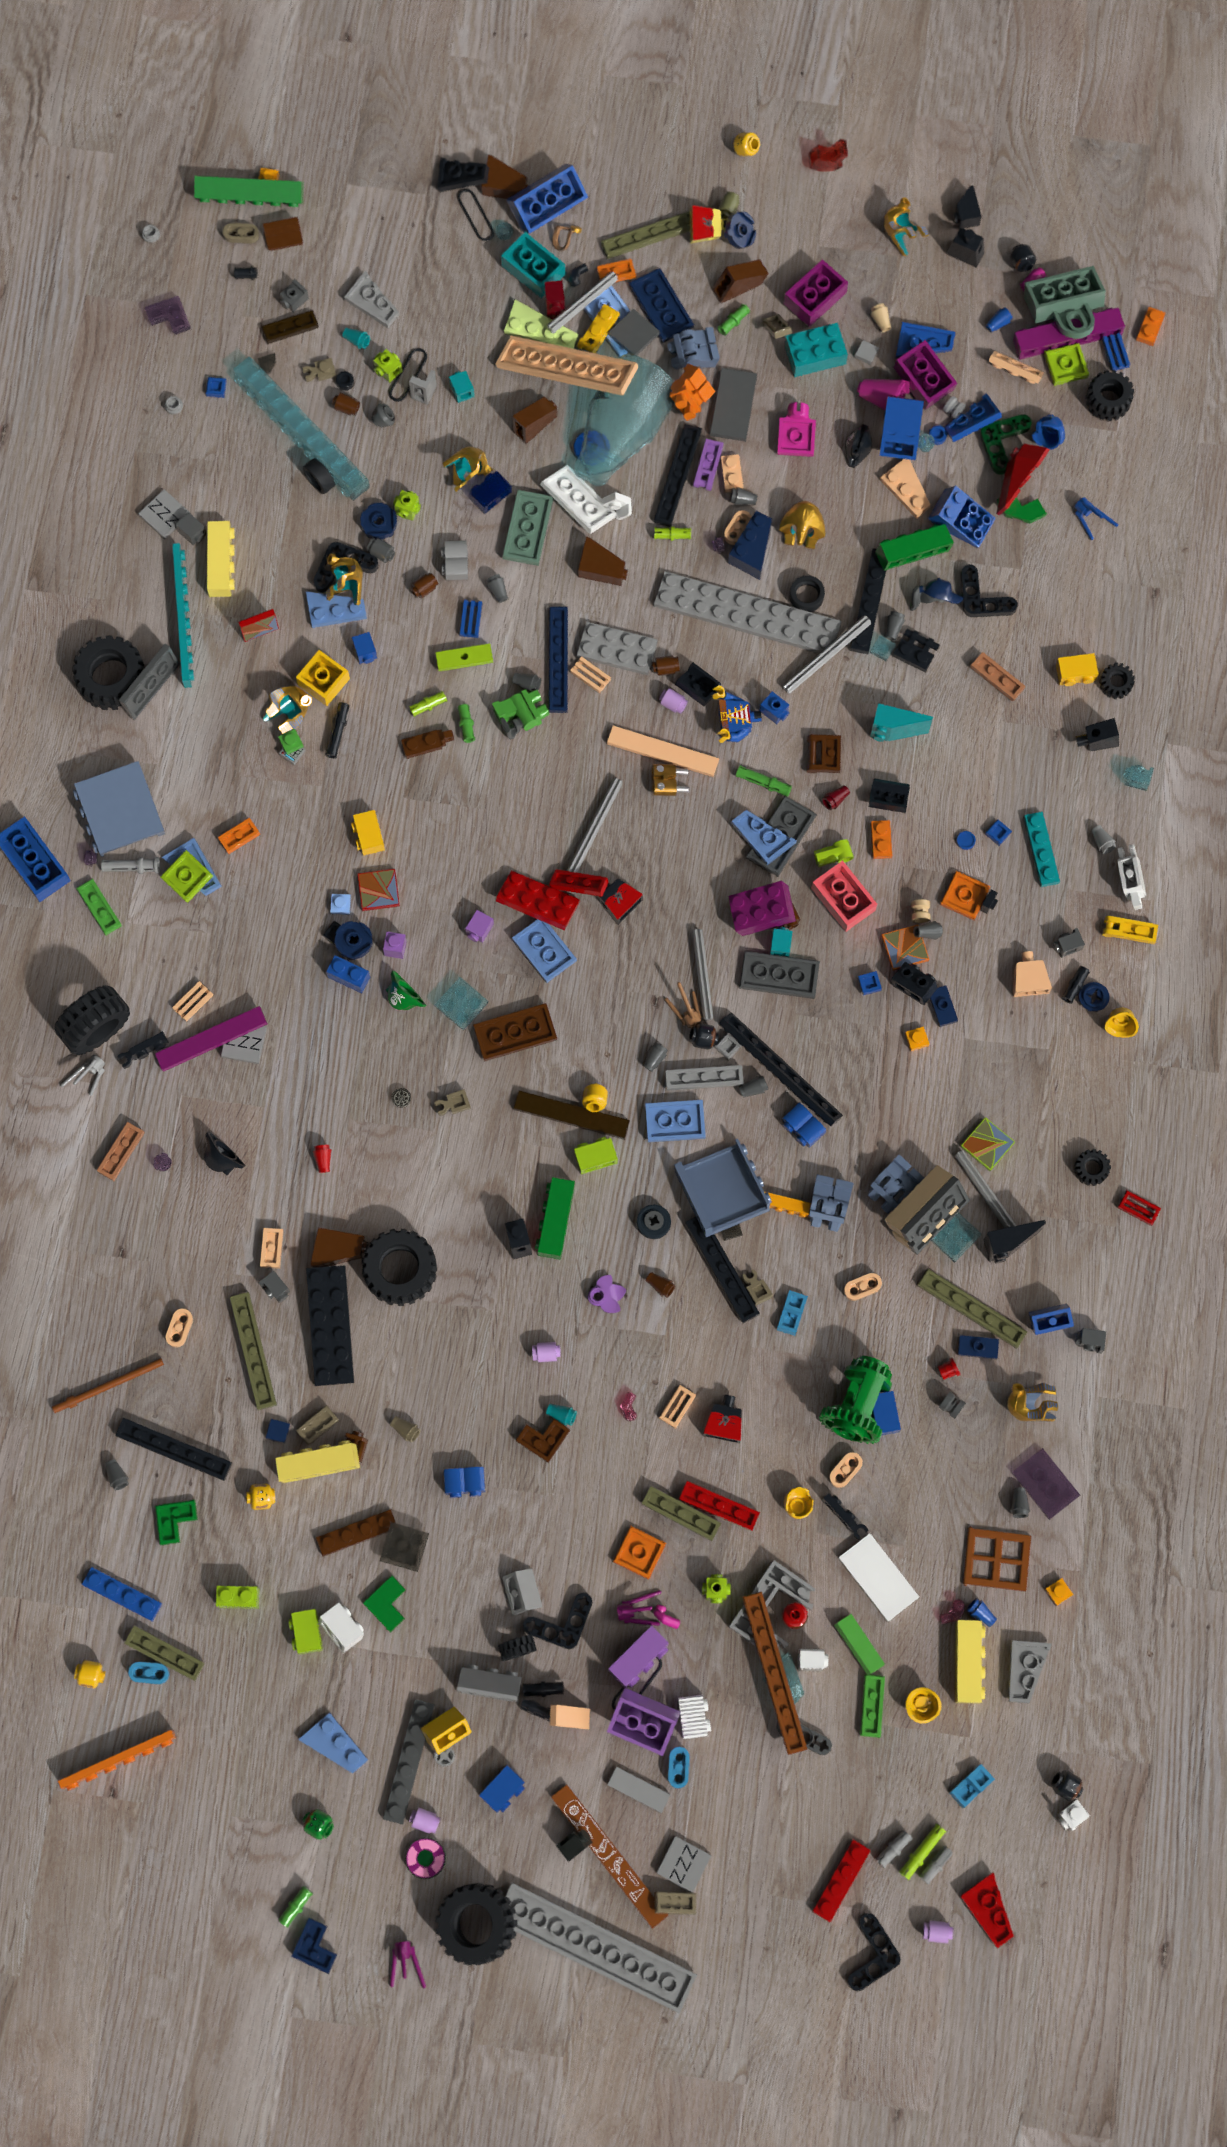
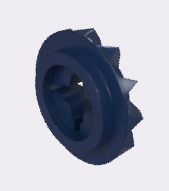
[1079,982,1110,1012]

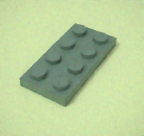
[503,490,554,566]

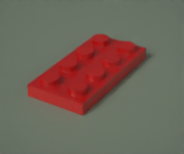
[496,870,580,931]

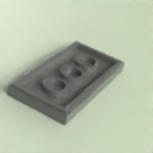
[710,368,757,442]
[119,644,180,720]
[746,796,817,877]
[739,951,820,999]

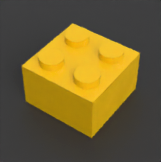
[296,650,350,706]

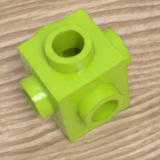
[373,349,402,383]
[393,490,421,521]
[702,1574,731,1604]

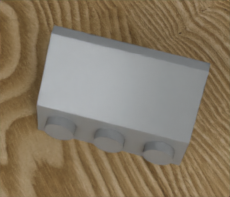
[457,1664,522,1703]

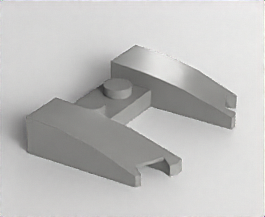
[728,1560,815,1648]

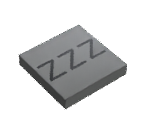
[138,489,190,539]
[221,1026,267,1064]
[657,1836,711,1893]

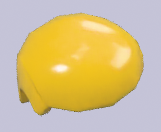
[783,1487,814,1519]

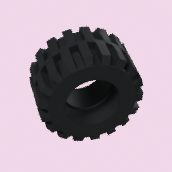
[1086,370,1134,421]

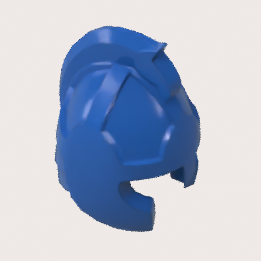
[1032,414,1065,450]

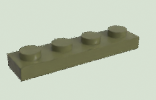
[642,1486,721,1541]
[124,1626,205,1681]

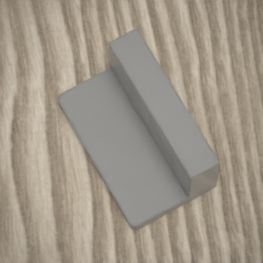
[409,369,437,405]
[502,1569,542,1615]

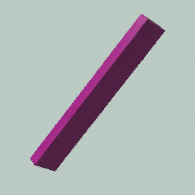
[155,1006,268,1072]

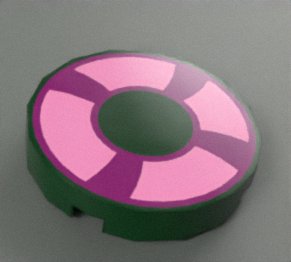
[405,1838,446,1879]

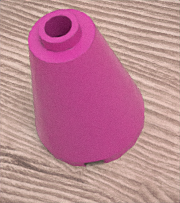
[857,379,910,410]

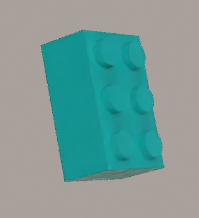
[501,232,565,299]
[784,322,848,378]

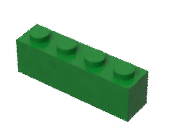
[875,524,954,571]
[535,1177,575,1260]

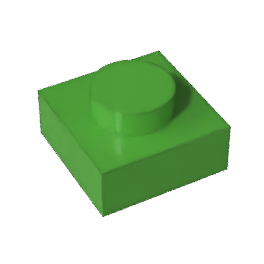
[278,729,304,755]

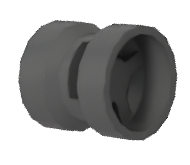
[939,1392,966,1419]

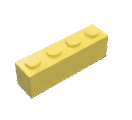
[207,521,235,597]
[275,1440,360,1483]
[955,1620,985,1704]

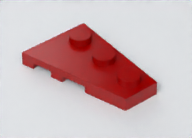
[960,1872,1014,1949]

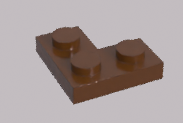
[516,1419,571,1464]

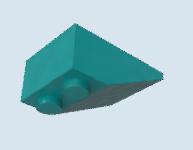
[870,703,933,742]

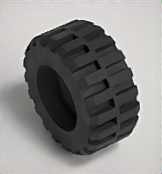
[72,635,145,710]
[55,985,130,1055]
[362,1228,437,1306]
[435,1883,517,1966]

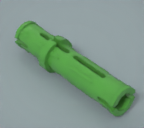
[736,765,792,797]

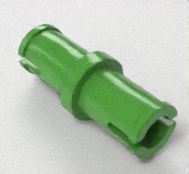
[718,304,750,336]
[457,704,475,743]
[278,1886,313,1928]

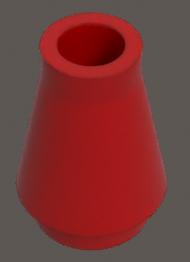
[312,1145,332,1173]

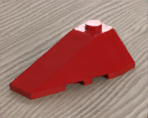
[996,443,1049,515]

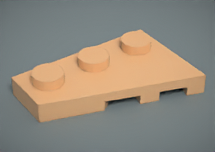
[880,459,930,519]

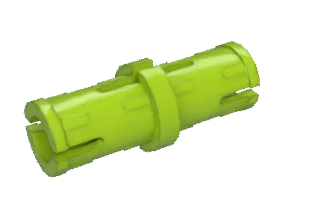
[654,526,691,541]
[409,691,447,717]

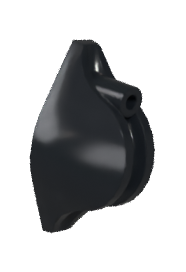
[845,424,872,468]
[204,1131,246,1175]

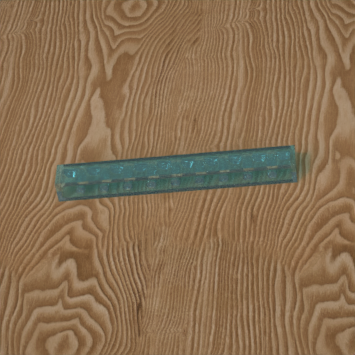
[233,356,370,501]

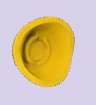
[1105,1007,1139,1038]
[906,1687,941,1723]

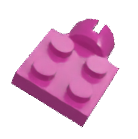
[777,402,816,457]

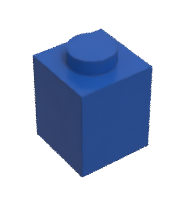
[352,632,377,664]

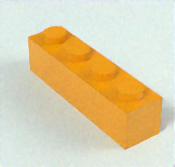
[764,1192,811,1218]

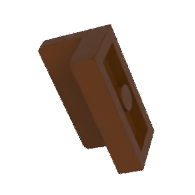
[263,217,303,251]

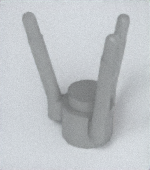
[60,1055,105,1096]

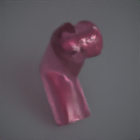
[620,1392,637,1421]
[940,1599,965,1625]

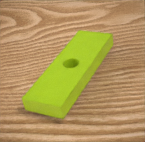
[435,643,493,672]

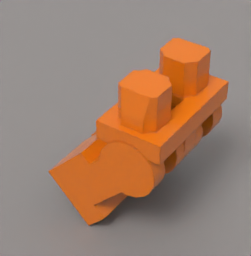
[670,364,715,421]

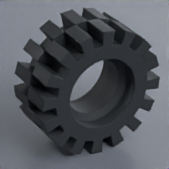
[1099,663,1135,699]
[1074,1149,1111,1186]
[498,1634,537,1661]

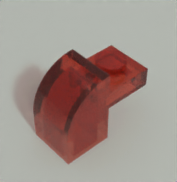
[808,139,848,172]

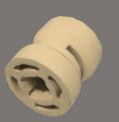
[911,899,931,923]

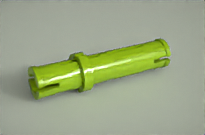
[899,1823,946,1880]

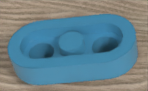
[128,1662,170,1684]
[668,1747,690,1788]

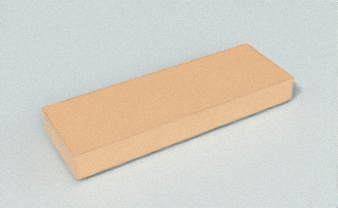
[550,1705,590,1729]

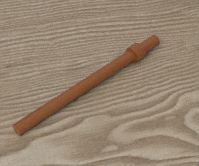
[52,1358,164,1413]

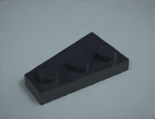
[437,158,489,192]

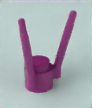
[617,1590,661,1626]
[390,1941,426,1988]

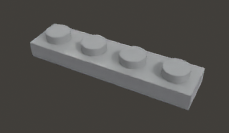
[665,1065,744,1091]

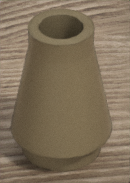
[390,1416,421,1443]

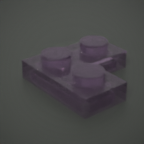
[145,295,191,335]

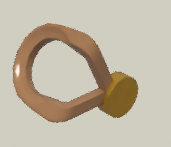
[553,225,582,251]

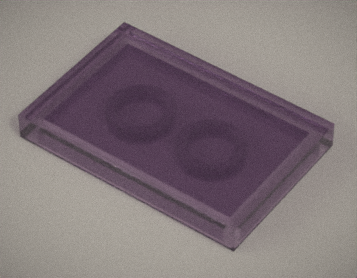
[1012,1448,1080,1520]

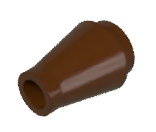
[646,1272,676,1298]

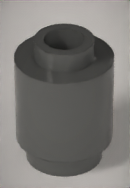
[367,538,395,563]

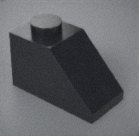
[953,185,982,229]

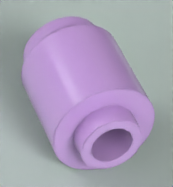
[659,688,688,714]
[532,1342,561,1363]
[409,1807,440,1834]
[923,1920,953,1943]

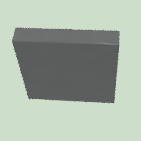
[609,309,660,358]

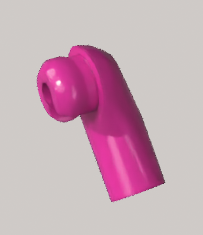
[653,1604,680,1629]

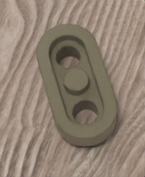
[223,223,259,243]

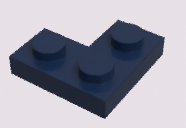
[291,1918,338,1974]

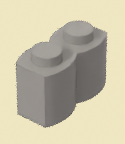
[441,540,468,580]

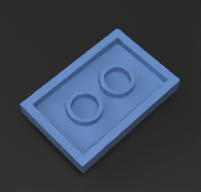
[512,919,577,983]
[645,1100,706,1143]

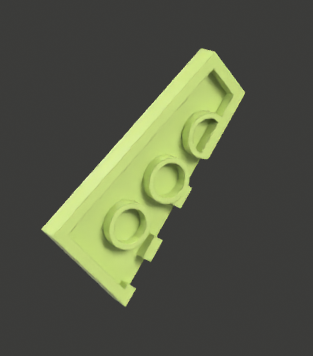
[504,299,578,349]

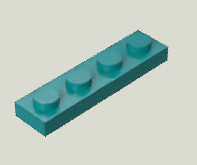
[1024,811,1060,887]

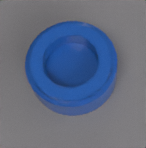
[928,426,947,445]

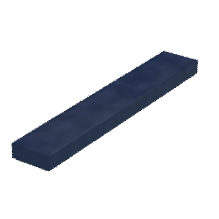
[549,607,568,713]

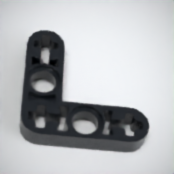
[313,542,379,593]
[961,564,1018,617]
[523,1593,592,1650]
[848,1913,901,1991]

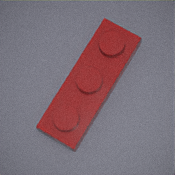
[549,869,609,897]

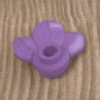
[588,1275,626,1313]

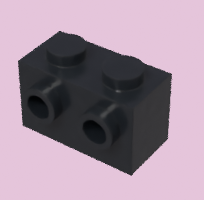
[892,962,937,1006]

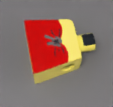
[689,205,727,243]

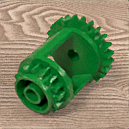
[819,1356,892,1444]

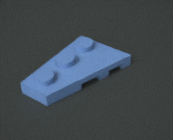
[306,592,367,628]
[731,810,797,865]
[162,838,222,896]

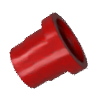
[938,1357,961,1380]

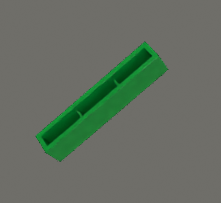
[194,176,304,207]

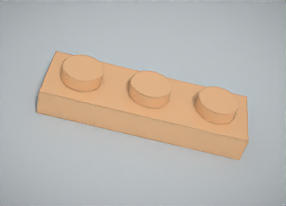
[988,351,1044,383]

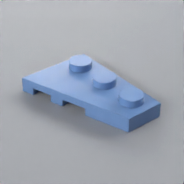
[298,1713,368,1773]

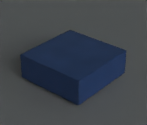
[266,1419,290,1444]

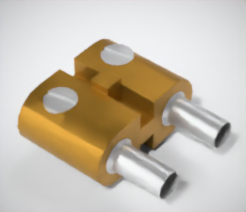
[652,764,689,796]

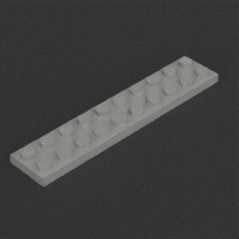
[654,571,842,654]
[506,1883,697,2013]

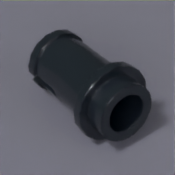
[234,266,258,280]

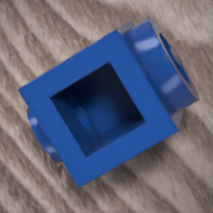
[760,691,790,724]

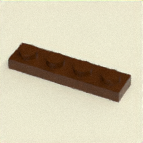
[316,1509,398,1557]

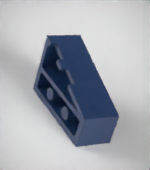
[728,510,772,580]

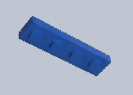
[82,1567,162,1622]

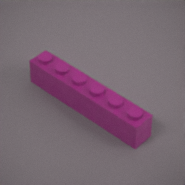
[1013,307,1125,360]

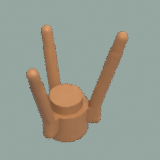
[665,982,702,1028]

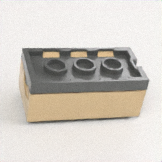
[884,1165,970,1255]

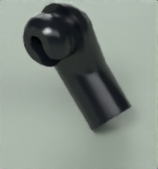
[568,263,589,287]

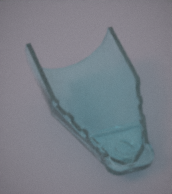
[574,355,675,486]

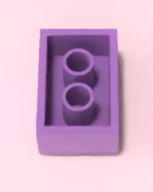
[608,1626,669,1688]
[607,1688,681,1756]

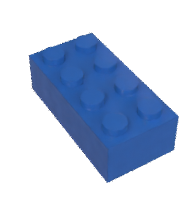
[506,164,588,234]
[0,816,71,902]

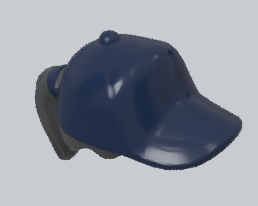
[910,578,963,611]

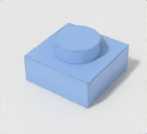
[330,894,351,915]

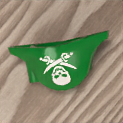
[386,971,427,1011]

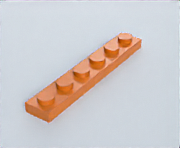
[58,1730,176,1791]

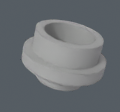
[142,225,160,243]
[165,396,183,414]

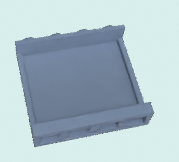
[73,761,165,857]
[674,1139,772,1237]

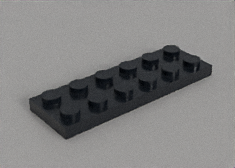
[306,1265,355,1386]

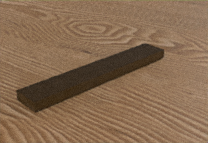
[514,1091,630,1140]

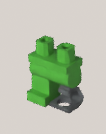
[492,689,549,740]

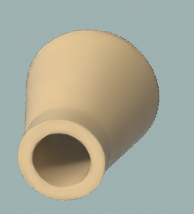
[871,303,891,332]

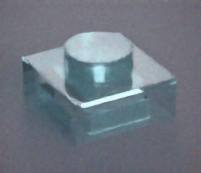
[870,636,896,662]

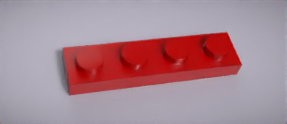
[679,1481,760,1531]
[812,1840,871,1923]

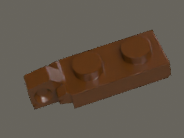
[401,729,454,759]

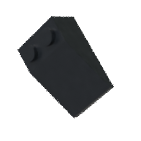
[983,1220,1046,1263]

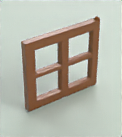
[963,1526,1031,1592]

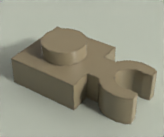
[303,358,336,382]
[435,1089,471,1116]
[742,1269,773,1306]

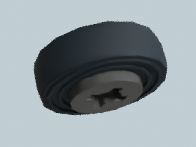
[636,1204,671,1240]

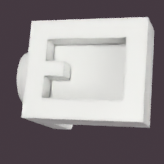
[602,492,632,520]
[1057,1800,1090,1831]

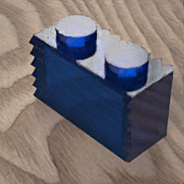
[470,471,512,514]

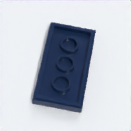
[629,268,694,343]

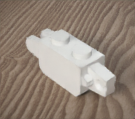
[1117,844,1146,910]

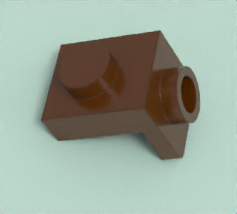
[345,1431,368,1463]

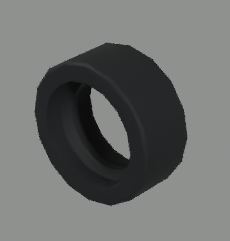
[302,458,335,494]
[790,575,825,612]

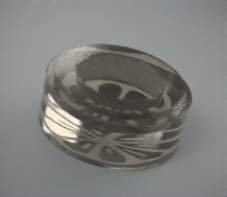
[392,1088,411,1108]

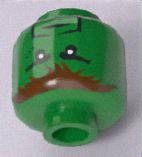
[302,1809,334,1840]

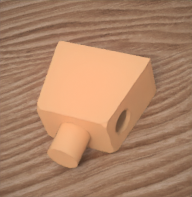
[1013,951,1052,997]

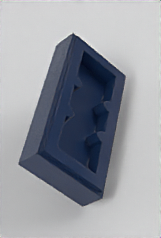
[930,985,958,1027]
[958,1335,999,1359]

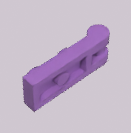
[693,439,724,491]

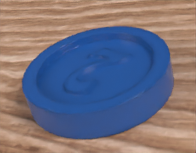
[957,831,976,850]

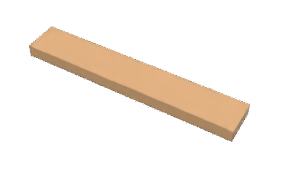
[607,726,719,777]

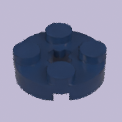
[723,212,756,249]
[360,503,397,539]
[335,921,373,960]

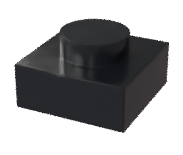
[980,889,998,914]

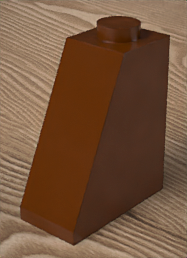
[482,155,529,199]
[712,259,769,303]
[512,397,557,444]
[578,537,628,586]
[310,1227,368,1268]

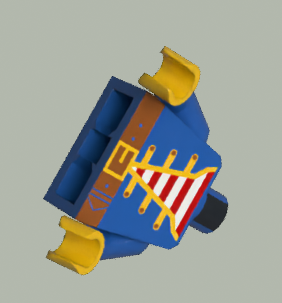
[712,686,762,743]

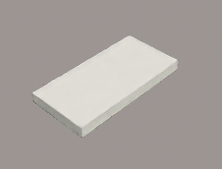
[540,465,617,534]
[838,1533,919,1622]

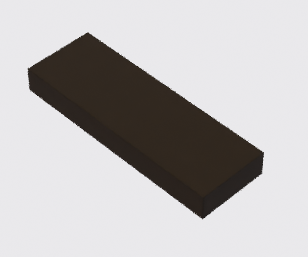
[262,310,319,344]

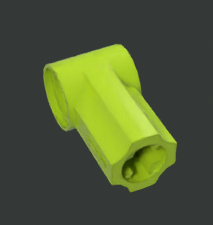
[814,839,854,867]

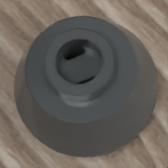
[372,403,395,427]

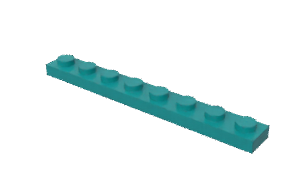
[172,543,195,688]

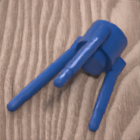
[1074,497,1118,540]

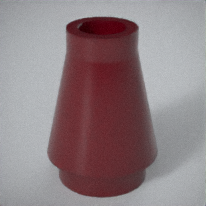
[822,785,850,810]

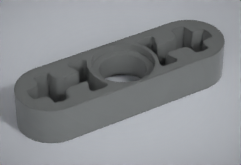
[777,1724,832,1755]

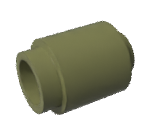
[718,192,740,219]

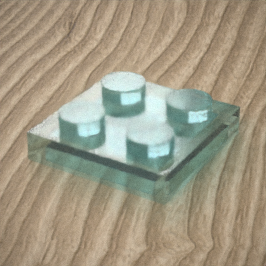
[435,977,489,1031]
[931,1212,982,1263]

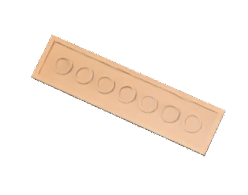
[495,335,638,396]

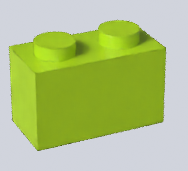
[574,1137,618,1175]
[216,1586,260,1609]
[289,1609,323,1655]

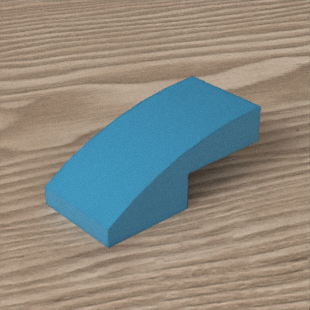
[777,1290,808,1336]
[949,1764,995,1809]

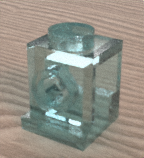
[1123,765,1154,791]

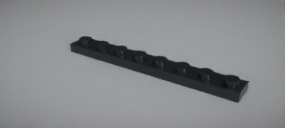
[719,1012,843,1126]

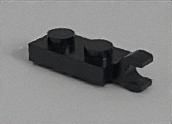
[117,1031,169,1069]
[822,1493,869,1540]

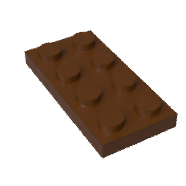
[473,1003,557,1062]

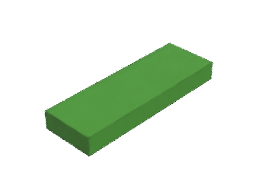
[77,878,122,935]
[834,1614,885,1676]
[860,1674,885,1738]

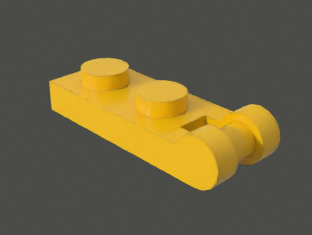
[577,304,620,354]
[1102,916,1158,945]

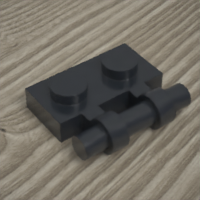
[893,629,940,673]
[520,1699,550,1722]

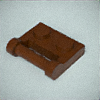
[806,734,841,773]

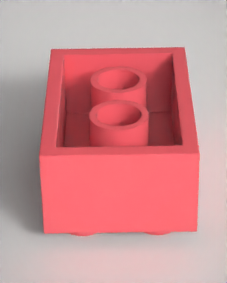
[811,860,877,932]

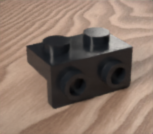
[675,662,721,706]
[868,778,910,813]

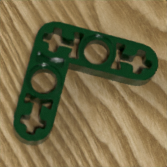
[980,414,1032,475]

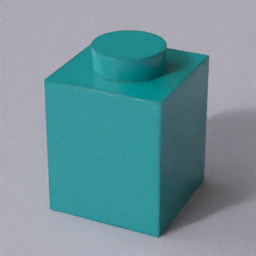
[449,370,475,403]
[770,927,793,957]

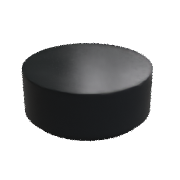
[336,371,354,391]

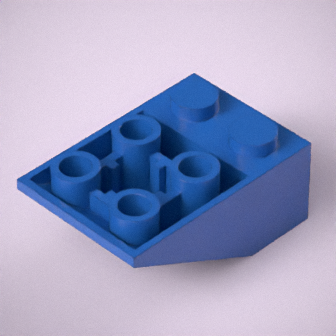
[879,396,924,460]
[928,485,996,548]

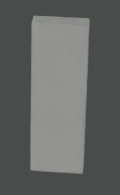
[607,1767,670,1813]

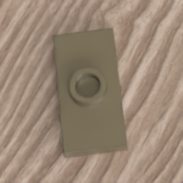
[763,314,792,339]
[296,1405,339,1446]
[655,1891,696,1915]

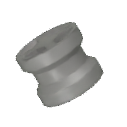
[943,396,965,419]
[434,1747,455,1767]

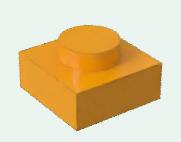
[259,168,279,180]
[905,1026,930,1051]
[1045,1578,1073,1606]

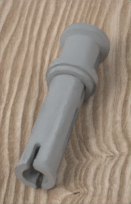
[101,857,160,874]

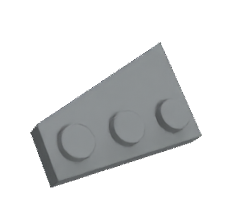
[344,271,399,328]
[1008,1640,1052,1704]

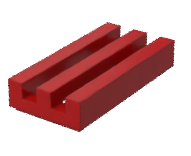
[1117,1190,1161,1226]

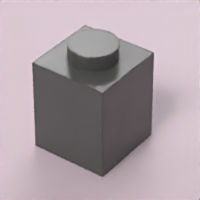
[176,512,206,545]

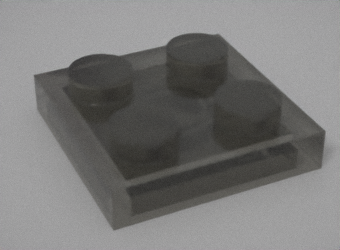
[379,1522,429,1572]

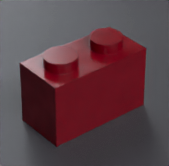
[545,280,565,319]

